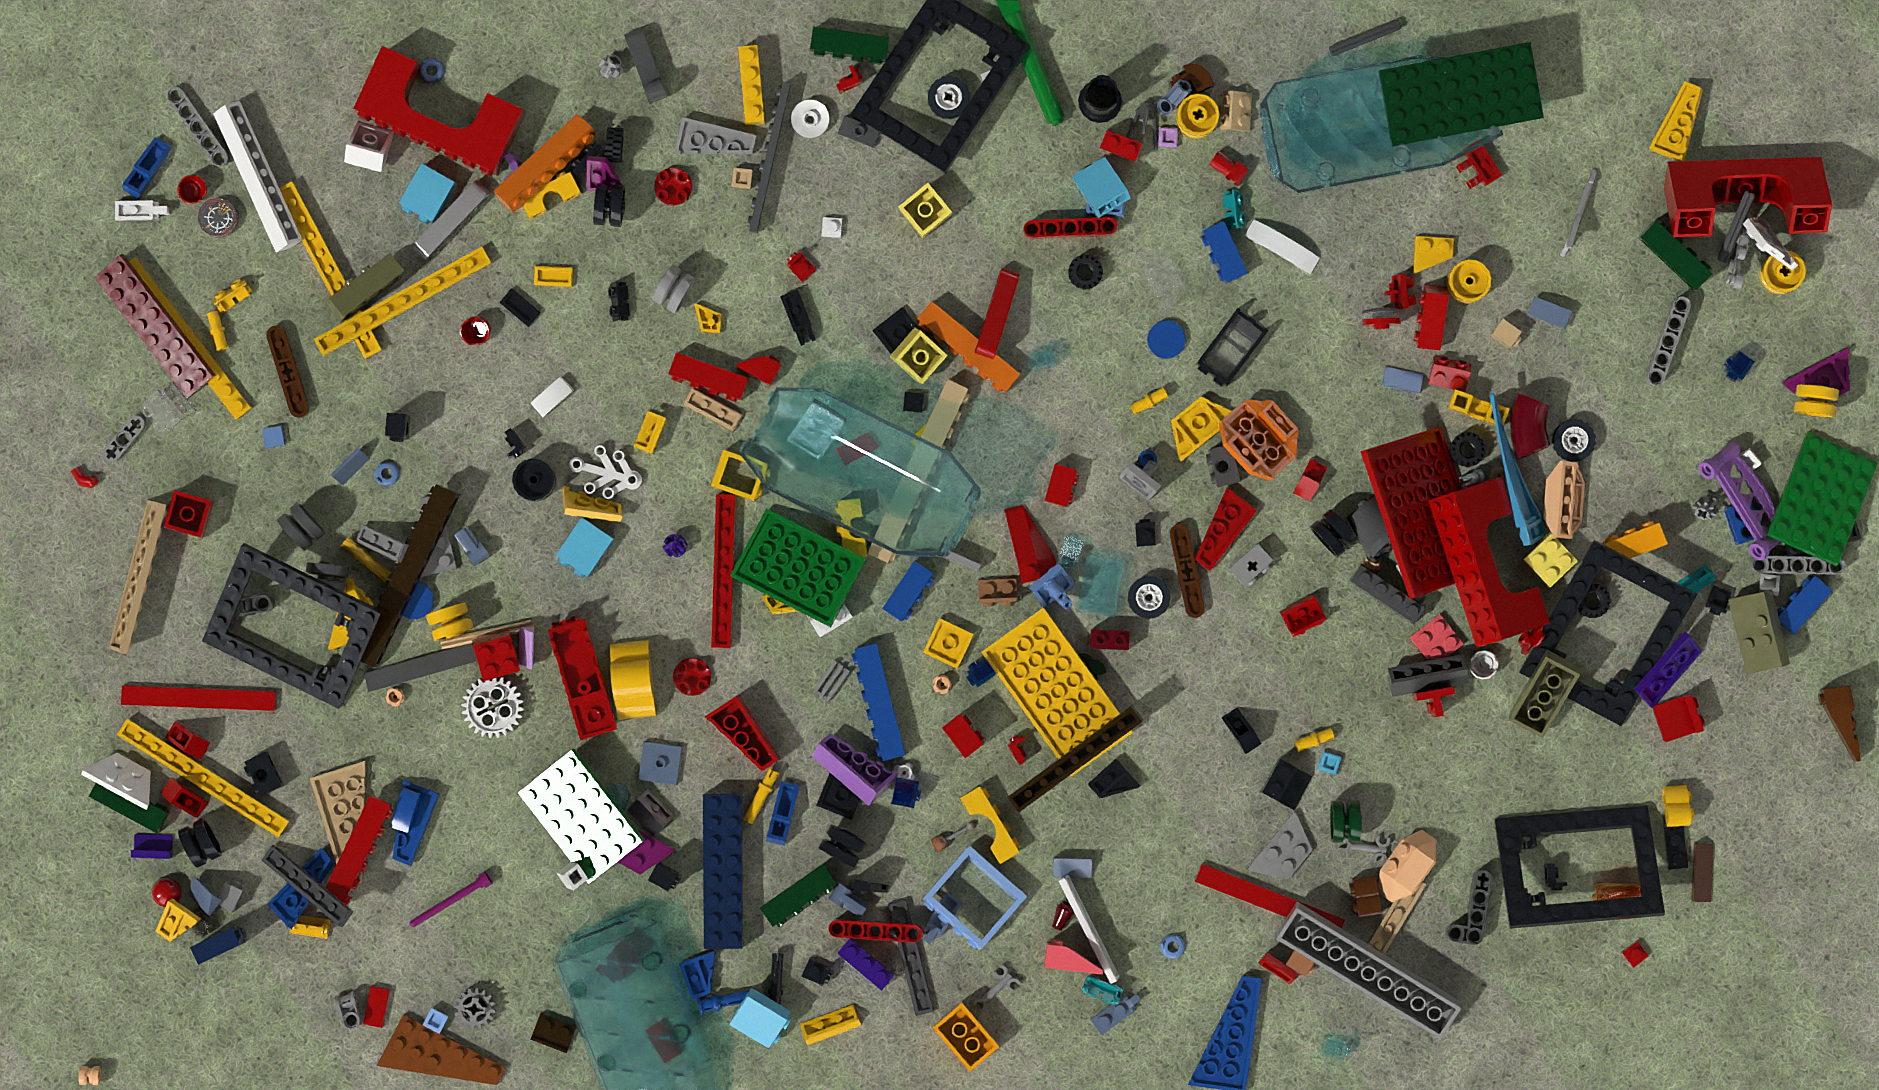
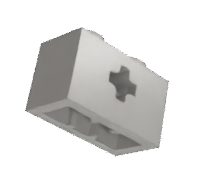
[1228,543,1273,586]

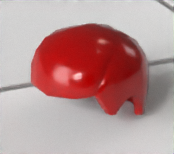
[177,175,207,204]
[460,316,491,345]
[152,877,182,907]

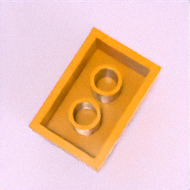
[1602,521,1668,558]
[932,1001,999,1072]

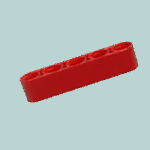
[1023,217,1117,239]
[975,268,1020,359]
[828,919,924,943]

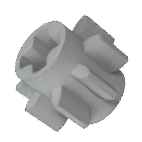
[598,55,624,79]
[1693,497,1718,520]

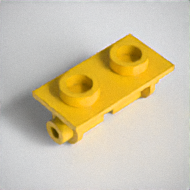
[212,278,252,312]
[290,915,330,939]

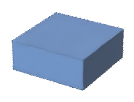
[262,426,285,448]

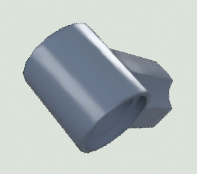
[1157,79,1192,115]
[454,526,491,566]
[828,882,869,917]

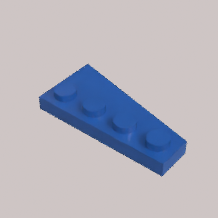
[392,780,440,866]
[268,848,335,930]

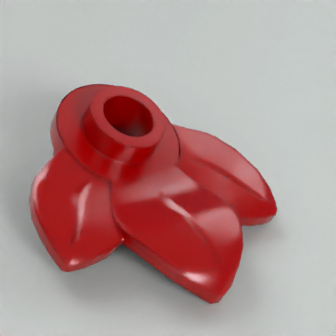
[1518,626,1545,655]

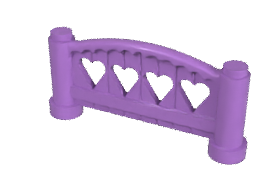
[1699,442,1781,561]

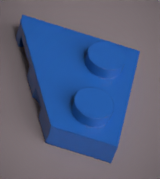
[679,951,715,1000]

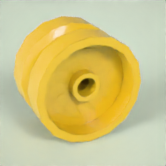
[1176,94,1219,139]
[1759,251,1806,294]
[1446,259,1491,304]
[1793,385,1839,417]
[426,602,474,641]

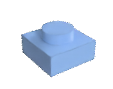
[423,1007,449,1034]

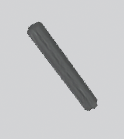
[1329,19,1401,56]
[1717,191,1755,263]

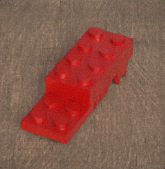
[548,615,618,740]

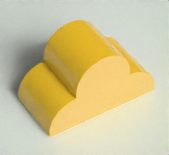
[610,640,657,720]

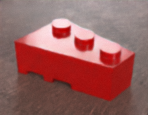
[1414,284,1449,351]

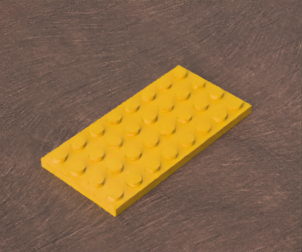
[981,607,1133,776]

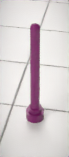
[409,871,493,927]

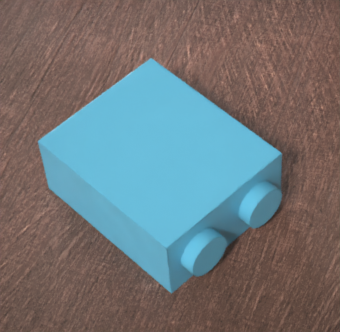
[1072,157,1131,218]
[399,163,456,224]
[556,517,614,578]
[729,988,791,1048]

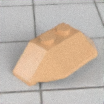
[1543,461,1585,539]
[1378,830,1437,903]

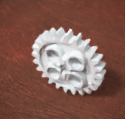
[461,677,524,738]

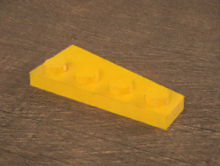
[1649,81,1703,161]

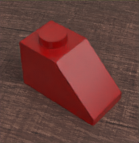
[737,355,782,386]
[165,721,210,759]
[160,778,208,818]

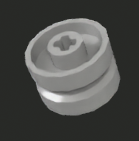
[652,265,696,314]

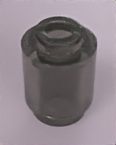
[191,908,213,938]

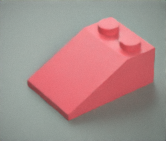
[1044,939,1103,975]

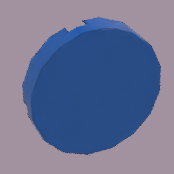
[1147,320,1185,359]
[403,582,434,619]

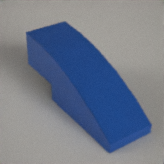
[123,137,171,200]
[766,781,800,846]

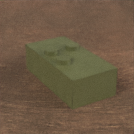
[326,253,404,323]
[1728,589,1790,674]
[1509,650,1581,738]

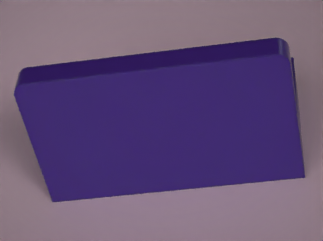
[131,834,173,859]

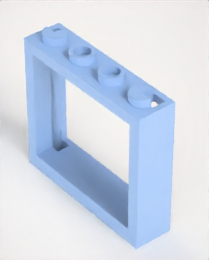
[922,845,1027,950]

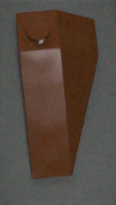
[1818,685,1861,762]

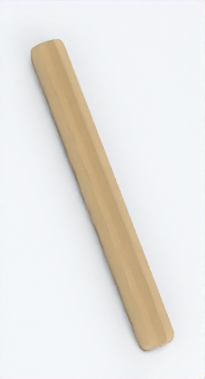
[440,620,535,649]

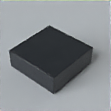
[903,392,924,413]

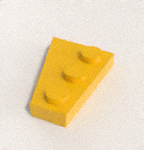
[562,486,622,522]

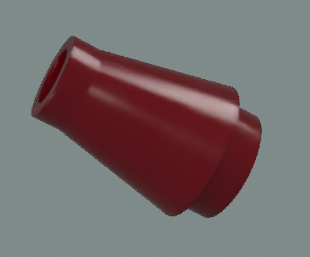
[1052,901,1074,931]

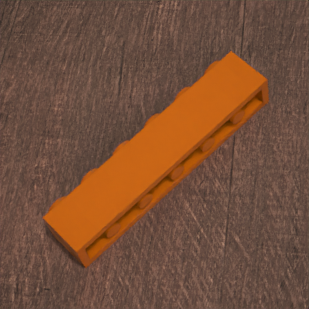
[493,114,596,213]
[917,301,1020,393]

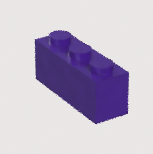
[837,938,894,991]

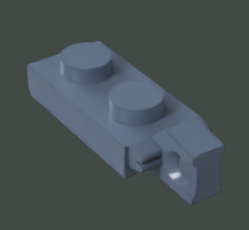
[923,892,962,944]
[1090,993,1141,1035]

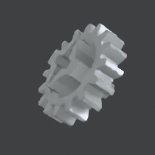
[454,988,496,1030]

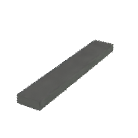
[364,643,477,692]
[262,845,354,927]
[888,899,934,1016]

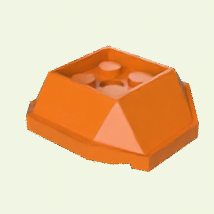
[1219,400,1299,481]

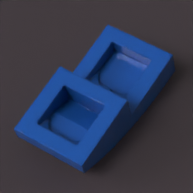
[390,788,421,833]

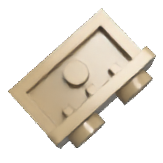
[1220,91,1252,132]

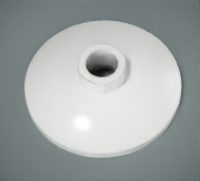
[791,100,829,138]

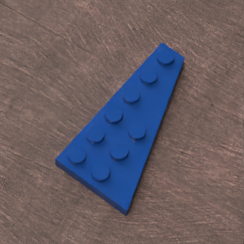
[1188,975,1262,1090]

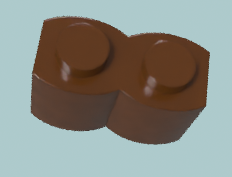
[1349,875,1382,917]

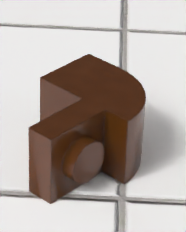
[1169,64,1214,94]

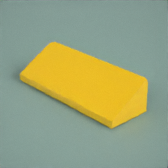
[800,1004,861,1045]

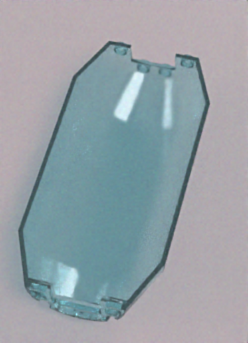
[740,387,981,557]

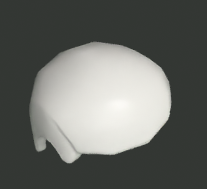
[1469,650,1499,680]

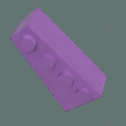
[812,734,899,806]

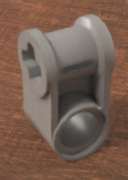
[335,991,362,1029]

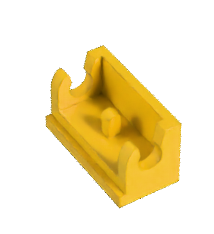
[633,411,667,454]

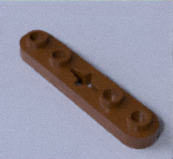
[266,326,309,418]
[1170,524,1204,618]

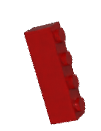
[668,352,749,402]

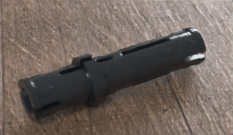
[768,953,784,1004]

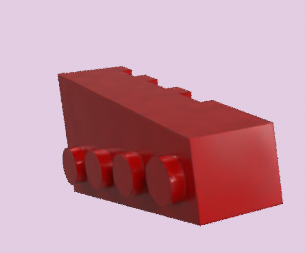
[705,695,781,771]

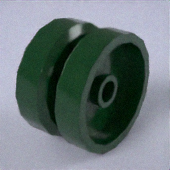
[1330,800,1362,843]

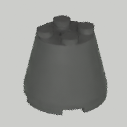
[1346,494,1393,563]

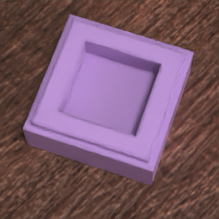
[1158,127,1178,148]

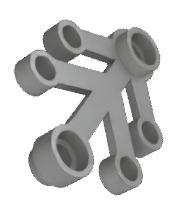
[1725,230,1750,290]

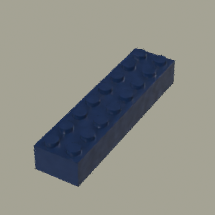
[703,794,743,949]

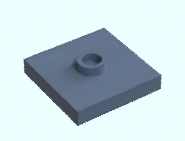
[638,742,682,785]

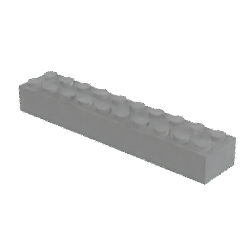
[1276,902,1461,1039]

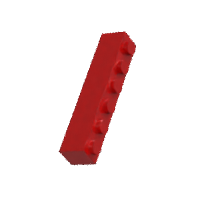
[326,795,394,906]

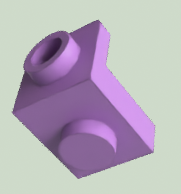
[504,152,522,180]

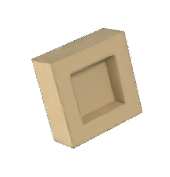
[731,168,753,190]

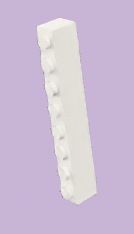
[213,101,302,253]

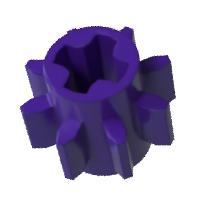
[662,534,688,557]

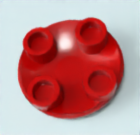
[654,167,692,206]
[673,658,711,696]

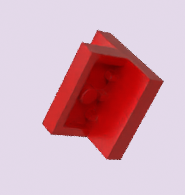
[1412,686,1455,717]

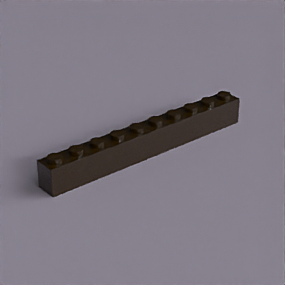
[361,484,460,668]

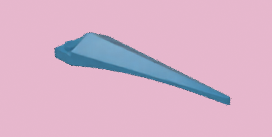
[1489,393,1546,546]

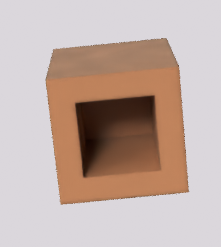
[1284,950,1316,977]

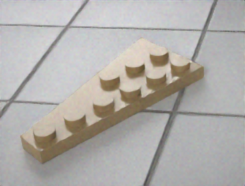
[310,761,366,884]

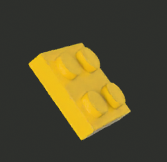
[923,618,974,669]

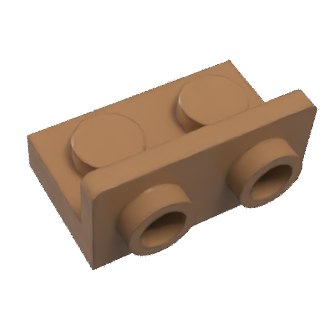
[978,579,1017,607]

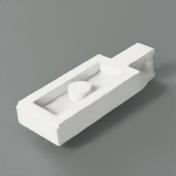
[115,200,170,221]

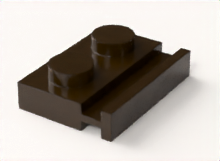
[530,1013,576,1053]

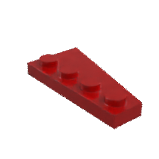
[1195,487,1257,571]

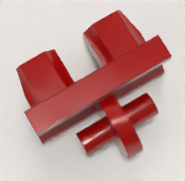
[1384,274,1416,310]

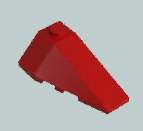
[1004,505,1057,584]

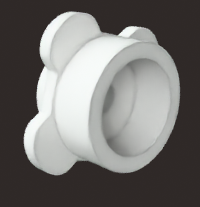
[894,762,915,783]

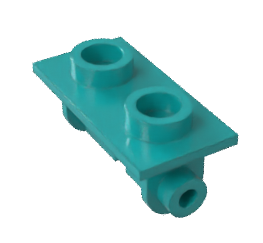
[1223,190,1246,230]
[1677,564,1716,593]
[1081,975,1124,1005]

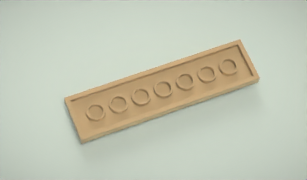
[109,500,167,654]

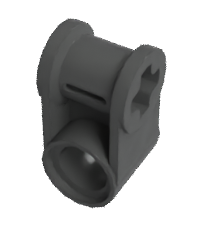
[238,595,275,617]

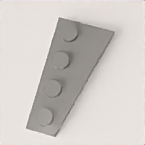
[674,117,757,154]
[420,497,457,577]

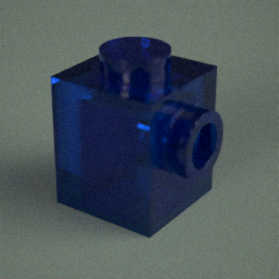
[1723,351,1755,382]
[966,658,996,687]
[891,777,921,808]

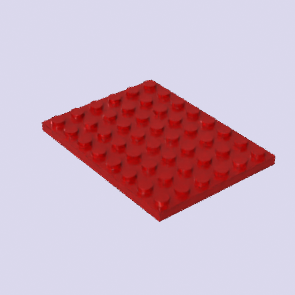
[1361,426,1462,599]

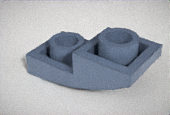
[1527,296,1573,329]

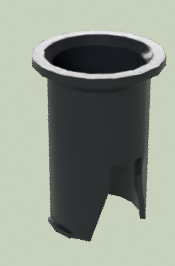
[1078,75,1122,123]

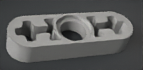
[102,416,146,463]

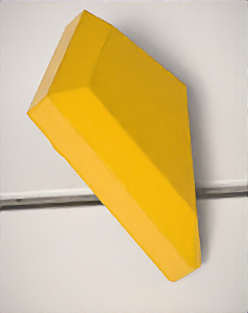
[694,304,722,333]

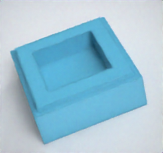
[1318,751,1342,775]

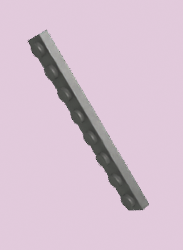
[747,81,791,234]

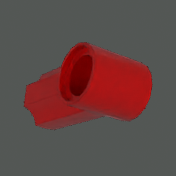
[1209,151,1250,186]

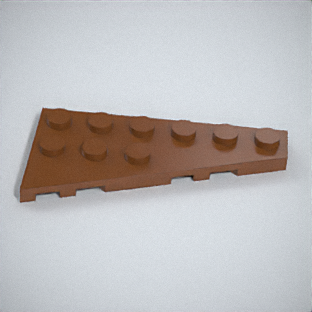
[377,1014,506,1085]

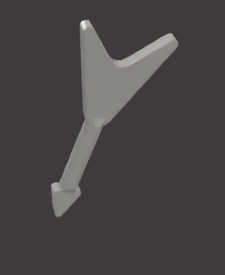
[1560,169,1597,257]

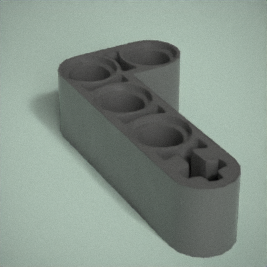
[624,28,667,104]
[1445,869,1492,945]

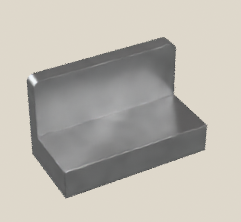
[627,789,675,837]

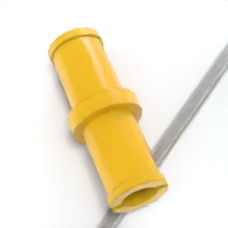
[207,311,229,351]
[1129,387,1169,415]
[1294,728,1334,752]

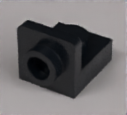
[504,428,526,459]
[1135,519,1156,547]
[1705,586,1732,616]
[1544,863,1567,891]
[801,959,832,986]

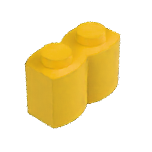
[1662,785,1695,827]

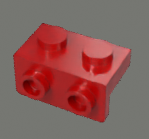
[1428,356,1471,392]
[1279,594,1327,637]

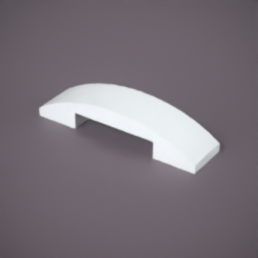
[1244,220,1320,274]

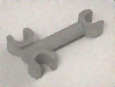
[1339,836,1390,864]
[973,964,1021,1013]

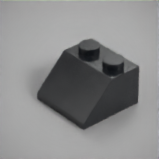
[1261,758,1312,810]

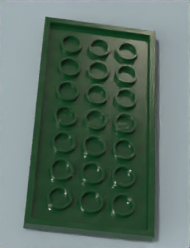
[1378,42,1544,147]

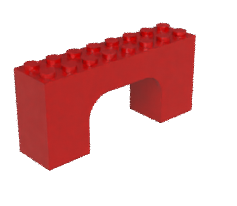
[353,46,526,177]
[1664,157,1832,237]
[1428,477,1550,648]

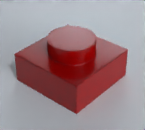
[1621,941,1649,968]

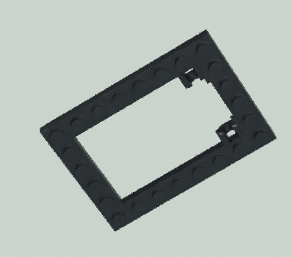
[851,0,1030,174]
[1519,540,1697,726]
[202,543,382,709]
[1494,806,1665,929]

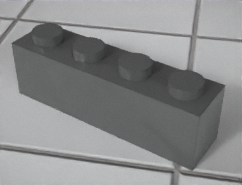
[1349,565,1425,625]
[1388,654,1468,697]

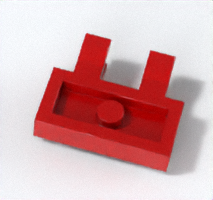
[1456,144,1502,189]

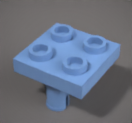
[1029,563,1075,610]

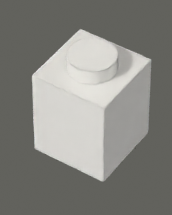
[557,862,588,891]

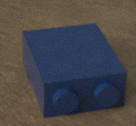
[190,925,247,965]

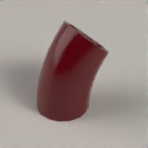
[1510,393,1551,460]

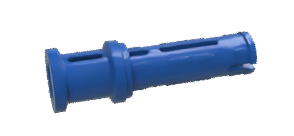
[697,988,754,1015]

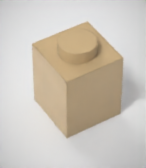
[1490,319,1522,349]

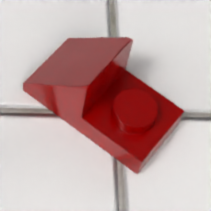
[1293,459,1328,502]

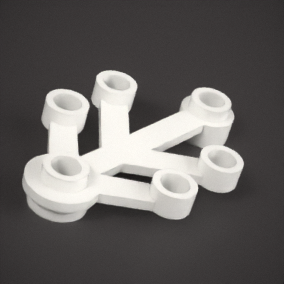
[569,445,642,499]

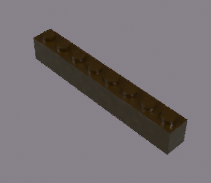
[1007,705,1143,813]

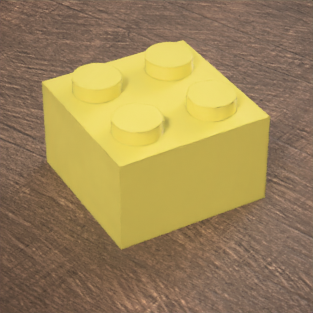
[898,183,952,239]
[889,328,948,384]
[1521,533,1578,588]

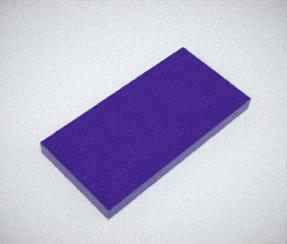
[1634,631,1702,708]

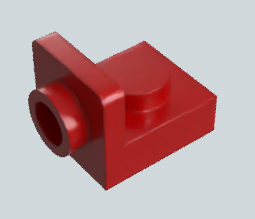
[836,65,862,94]
[786,252,816,283]
[1007,734,1027,765]

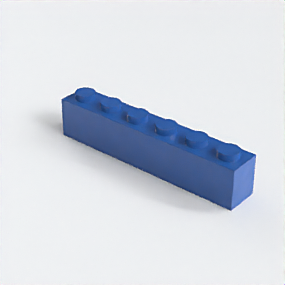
[852,643,905,761]

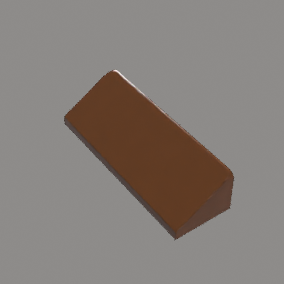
[1691,844,1713,902]

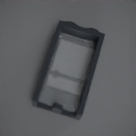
[1196,308,1269,387]

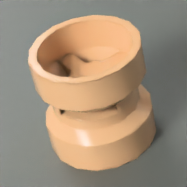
[79,1066,101,1085]

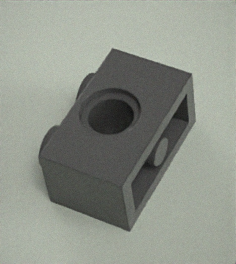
[1206,446,1241,487]

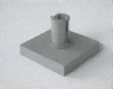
[1119,460,1161,501]

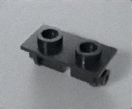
[608,282,630,322]

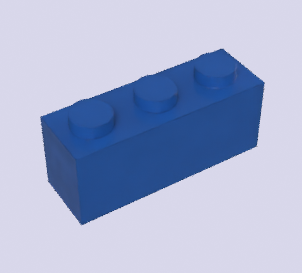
[1200,221,1248,284]
[882,561,934,622]
[1777,576,1832,634]

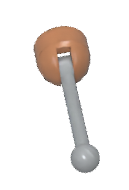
[931,822,975,853]

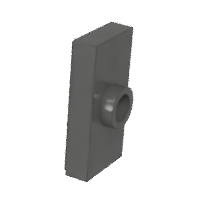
[838,116,879,148]

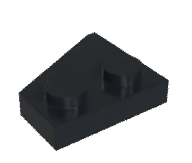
[1087,758,1140,798]
[850,879,889,894]

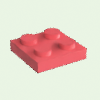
[1409,614,1463,661]

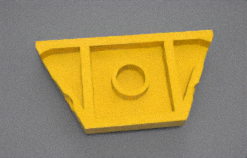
[1171,397,1232,461]
[328,578,374,651]

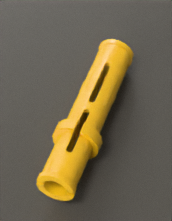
[341,537,392,583]
[743,768,780,824]

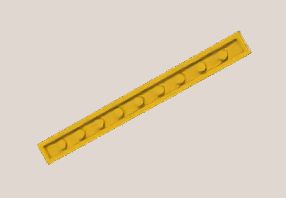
[279,181,382,359]
[314,246,492,357]
[129,257,252,420]
[117,718,290,838]

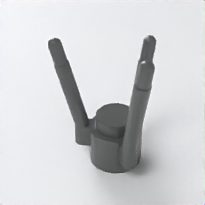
[1127,102,1158,151]

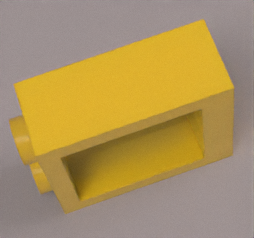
[711,450,770,501]

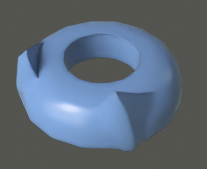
[419,59,444,83]
[375,462,400,486]
[1160,934,1185,959]

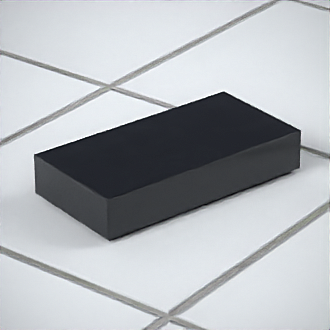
[499,288,541,327]

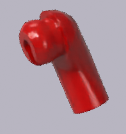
[71,467,99,488]

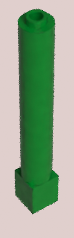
[995,0,1065,126]

